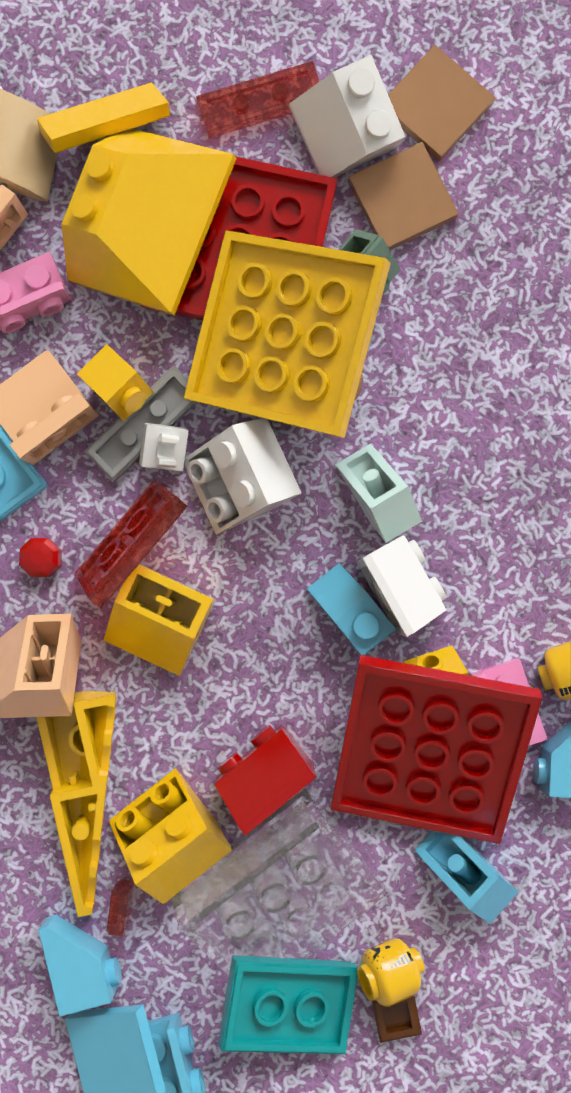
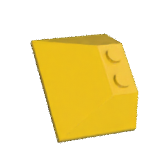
[61,129,237,315]

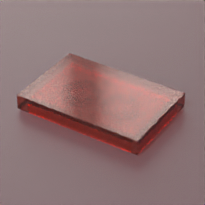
[75,480,188,609]

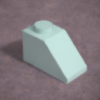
[335,443,422,543]

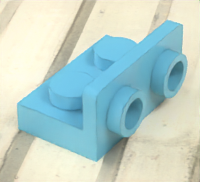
[148,1012,206,1093]

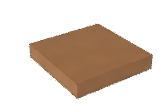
[388,44,496,162]
[348,142,459,250]

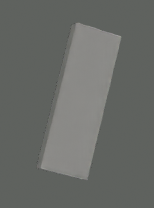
[84,365,197,482]

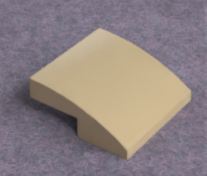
[0,89,58,202]

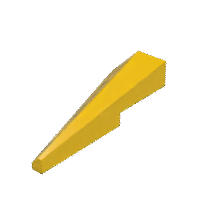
[36,691,117,917]

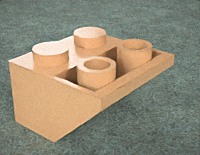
[0,614,82,718]

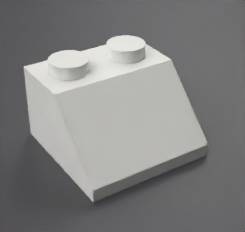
[289,55,405,178]
[356,535,447,637]

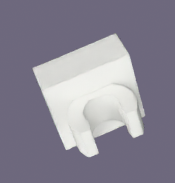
[139,423,188,471]

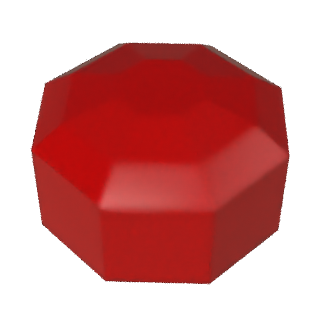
[19,538,62,577]

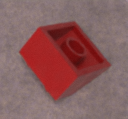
[214,724,316,836]

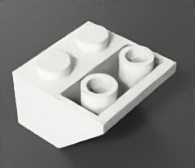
[184,418,302,535]

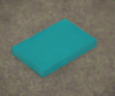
[218,955,358,1054]

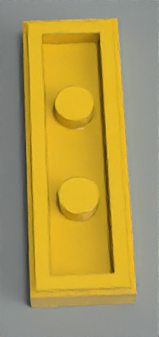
[37,82,170,153]

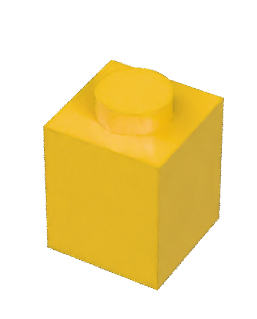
[77,344,154,421]

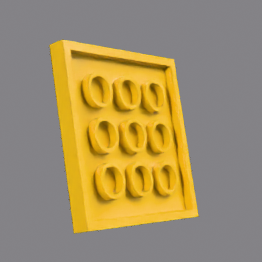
[184,230,391,438]

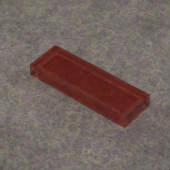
[196,61,320,139]

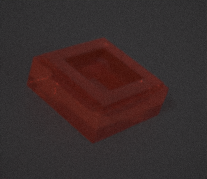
[106,879,134,937]

